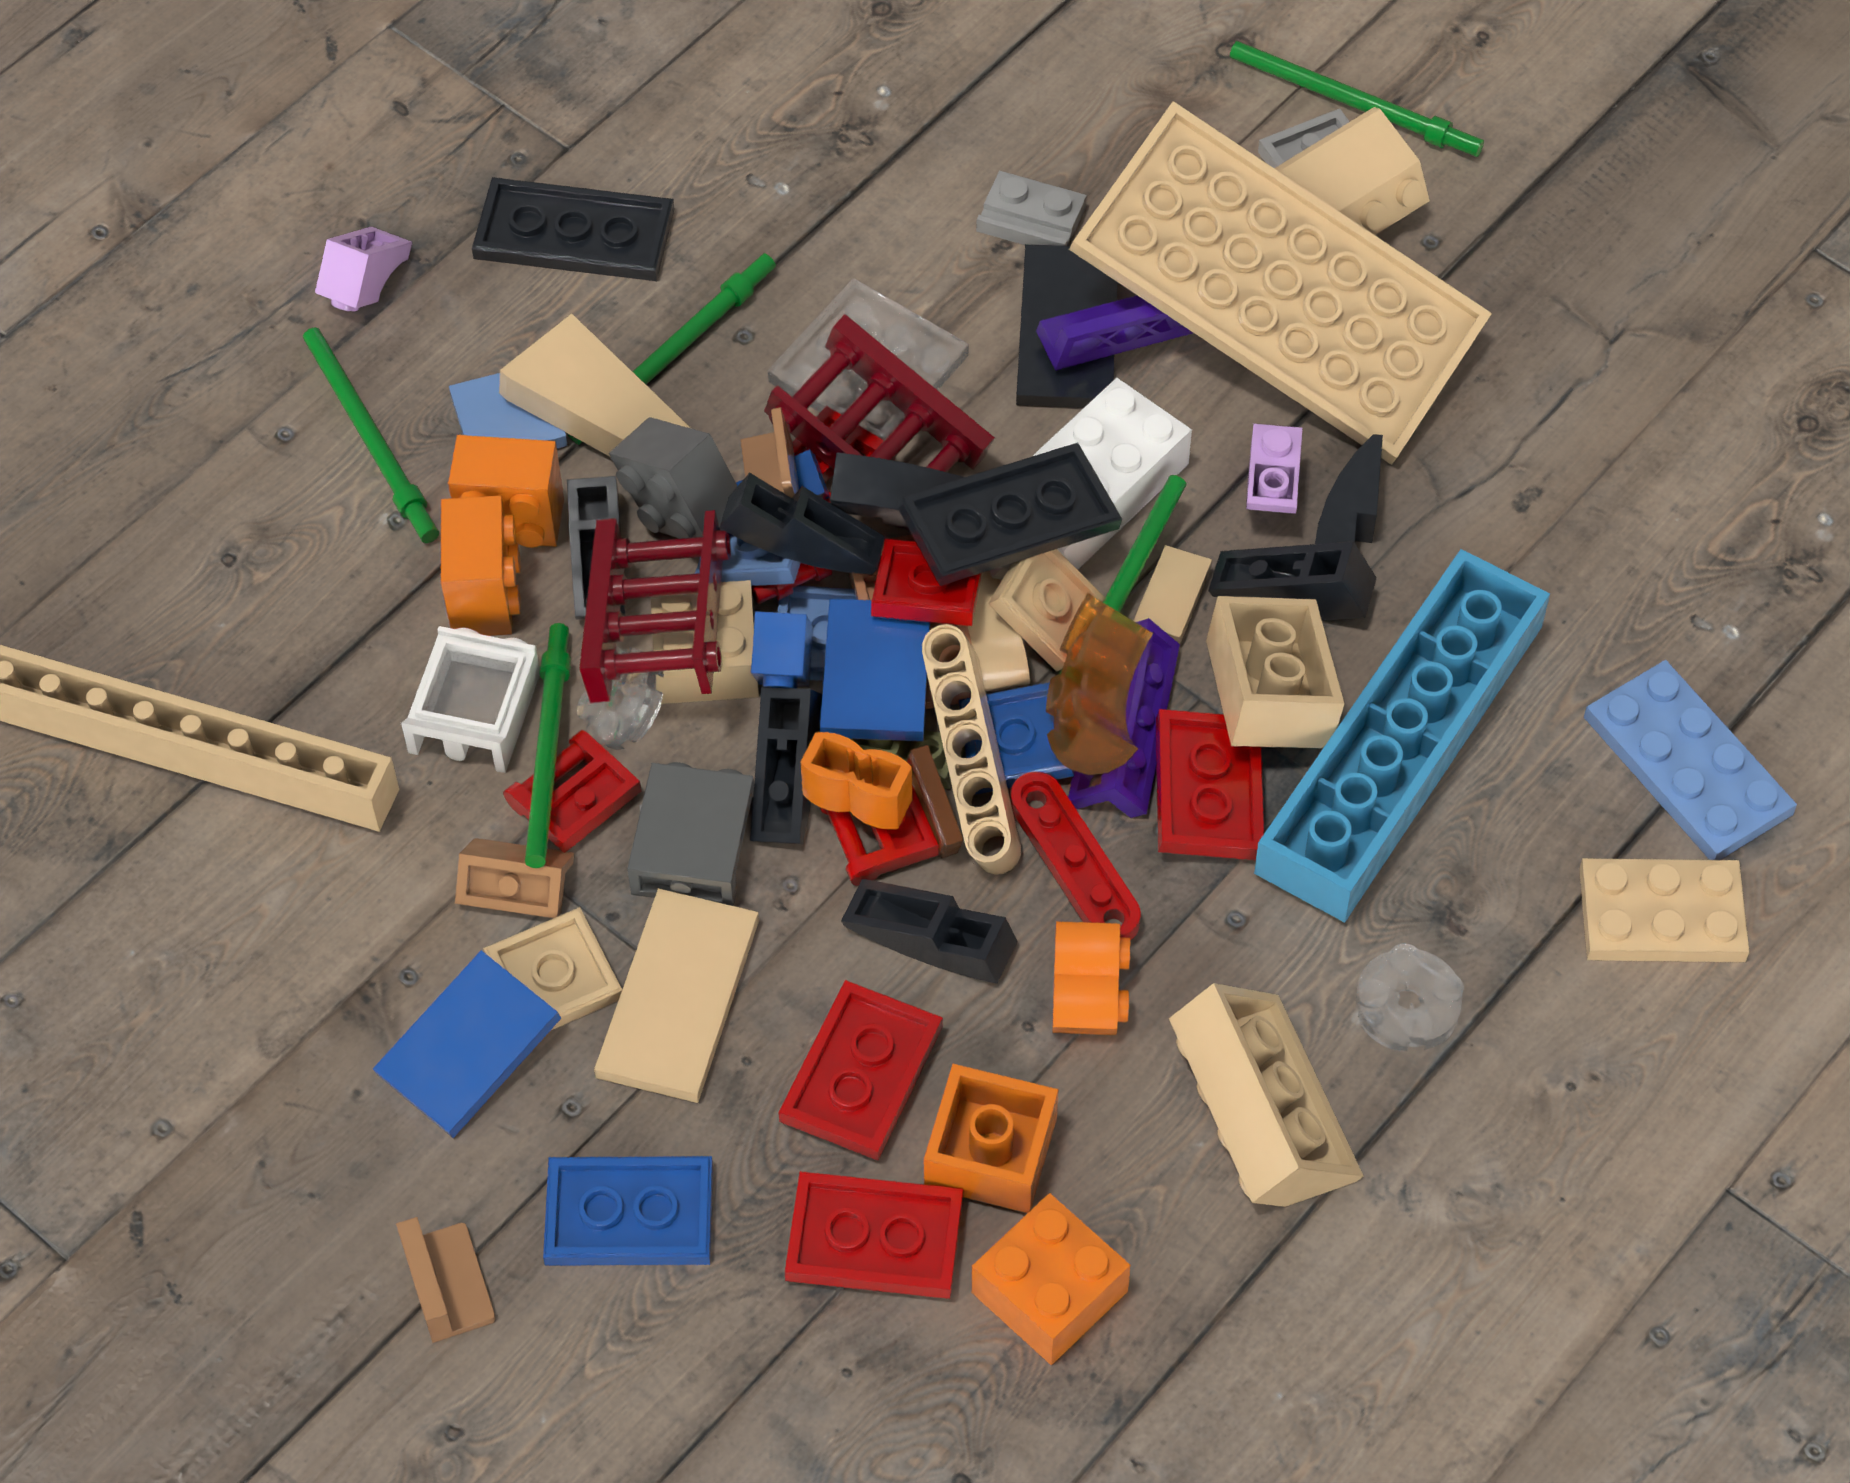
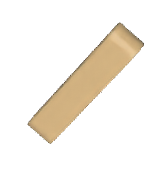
[968,571,1030,694]
[922,624,1021,875]

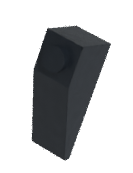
[1208,541,1377,620]
[750,687,822,844]

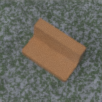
[740,407,799,498]
[455,838,574,918]
[396,1217,495,1343]

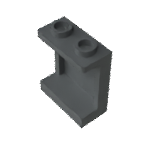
[627,762,754,906]

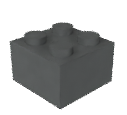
[609,417,737,539]

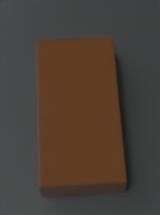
[906,745,963,859]

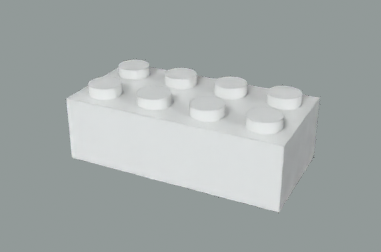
[1033,378,1192,570]

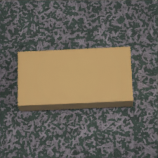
[1133,545,1212,644]

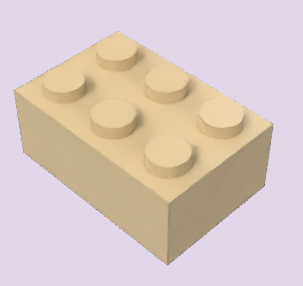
[1206,596,1345,748]

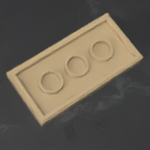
[594,888,759,1103]

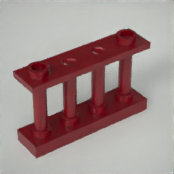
[764,314,995,533]
[579,510,731,703]

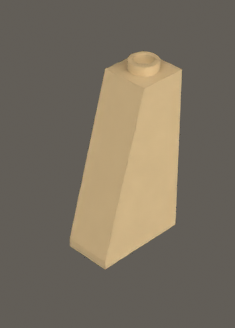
[499,314,690,456]

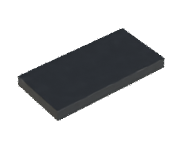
[472,177,675,282]
[1016,244,1118,408]
[897,442,1122,586]

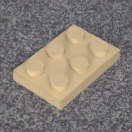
[1579,858,1749,962]

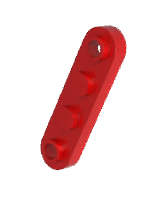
[1011,772,1141,941]

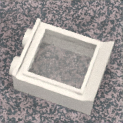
[401,626,540,773]

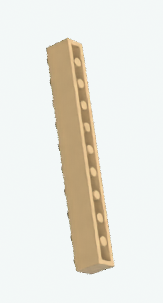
[0,645,399,832]

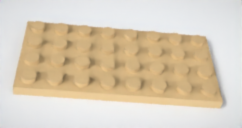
[1069,101,1492,465]

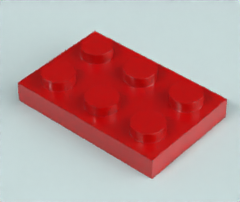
[1156,709,1264,860]
[778,980,943,1161]
[785,1171,963,1299]

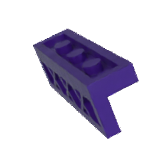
[1036,295,1193,370]
[1068,618,1180,818]

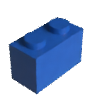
[751,611,813,689]

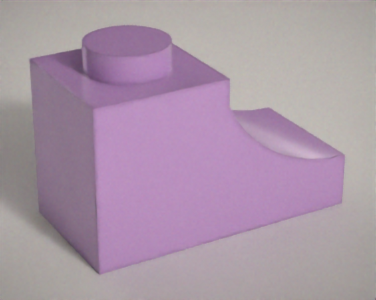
[315,227,412,311]

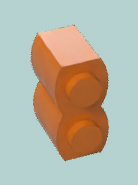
[800,732,912,829]
[1052,921,1130,1035]

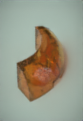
[1046,593,1153,775]

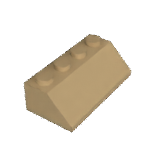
[1275,107,1430,235]
[1169,983,1364,1207]

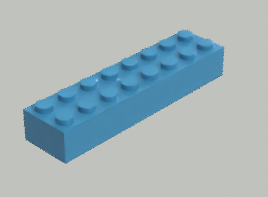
[1254,549,1550,923]

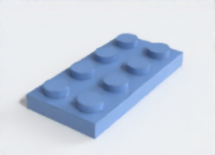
[1584,660,1797,860]

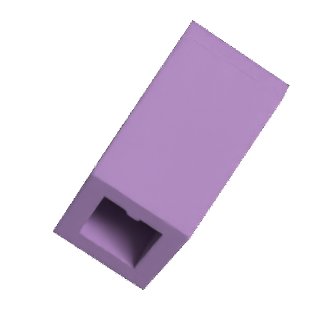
[1246,424,1302,514]

